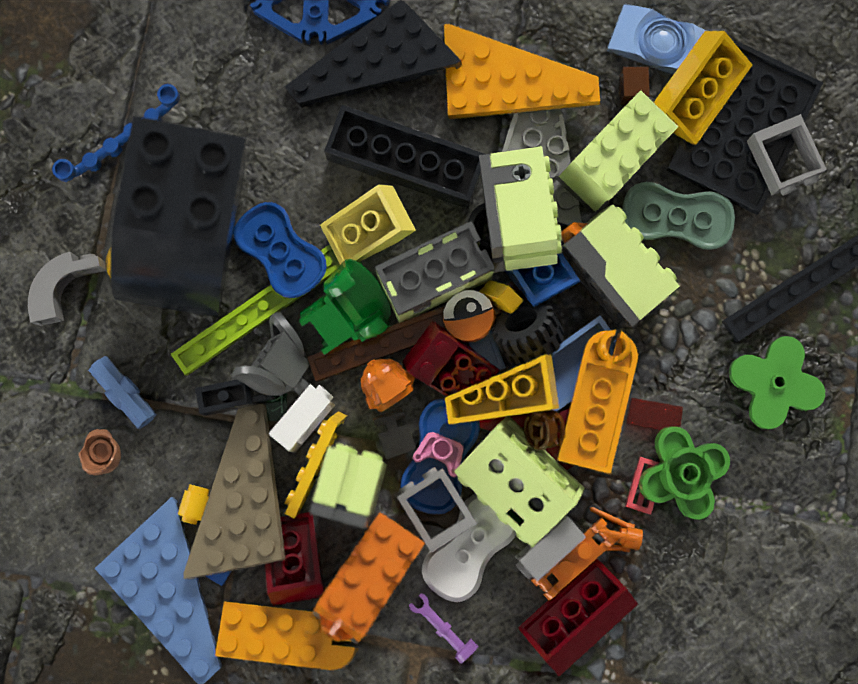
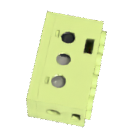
[454,416,585,547]

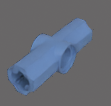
[88,356,157,429]

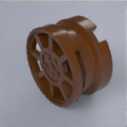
[524,410,565,450]

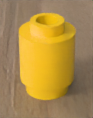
[178,484,210,525]

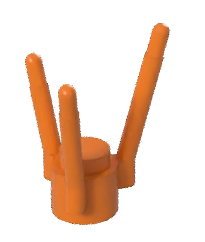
[590,507,643,553]

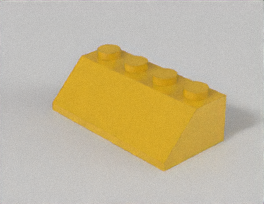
[654,31,752,145]

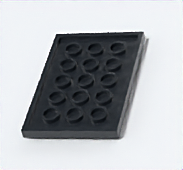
[666,39,824,215]

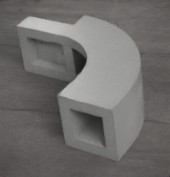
[28,252,107,326]

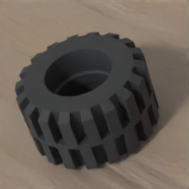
[491,299,564,366]

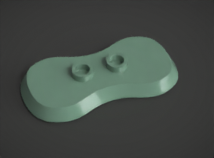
[622,182,735,250]

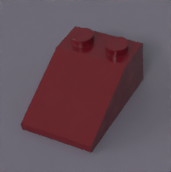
[265,512,325,606]

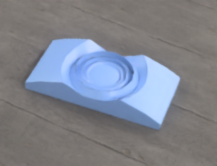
[607,4,706,75]

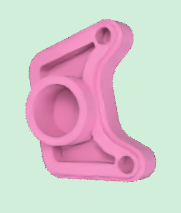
[413,432,463,477]

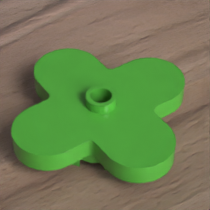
[729,336,825,429]
[639,426,730,520]

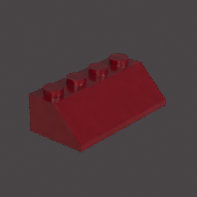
[518,559,638,676]

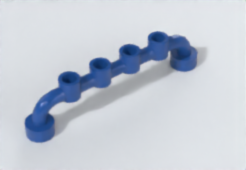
[52,84,180,182]

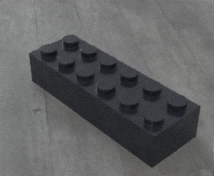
[324,105,485,209]

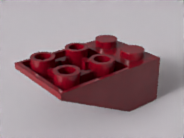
[402,321,500,397]

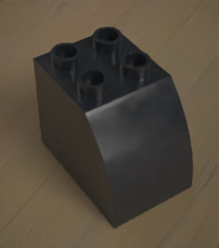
[110,115,246,318]

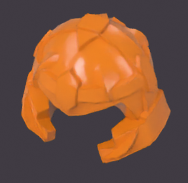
[361,359,415,412]

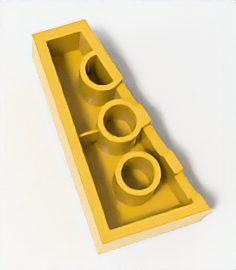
[445,355,560,424]

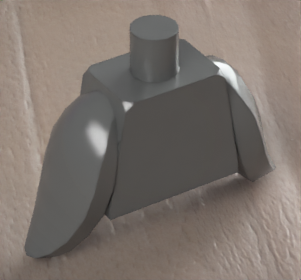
[231,311,310,396]

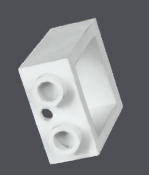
[269,384,335,453]

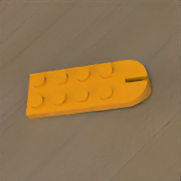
[557,330,638,474]
[215,601,359,670]

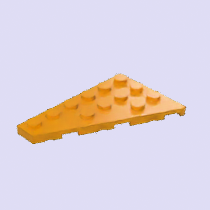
[444,24,600,119]

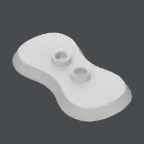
[422,493,516,602]

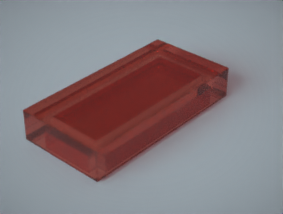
[627,398,683,430]

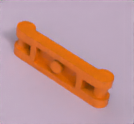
[531,518,620,601]

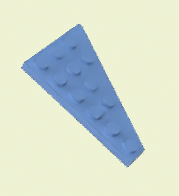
[95,497,222,684]

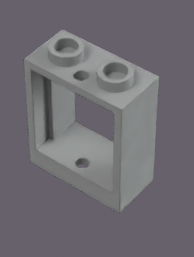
[747,114,827,196]
[397,467,477,552]
[515,516,586,581]

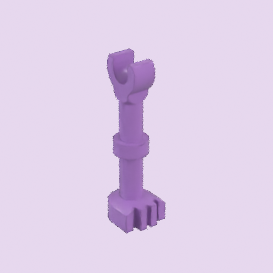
[409,593,478,664]

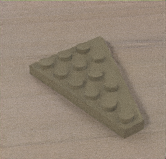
[183,404,286,580]

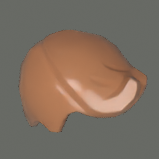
[79,429,121,475]

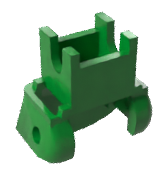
[299,259,391,355]

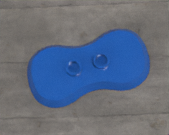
[233,202,327,298]
[401,399,480,514]

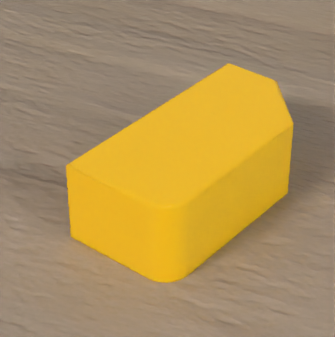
[479,280,523,314]

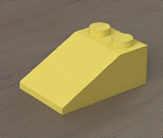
[320,185,416,265]

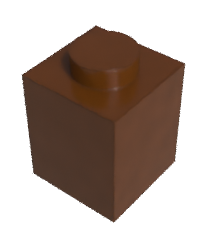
[619,67,650,105]

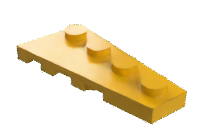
[285,411,347,518]

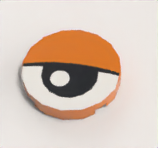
[443,290,495,342]

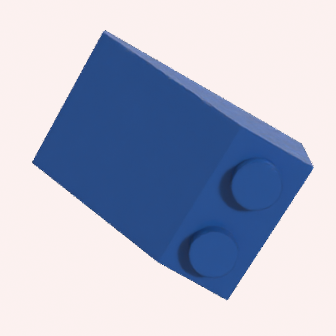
[505,253,580,306]

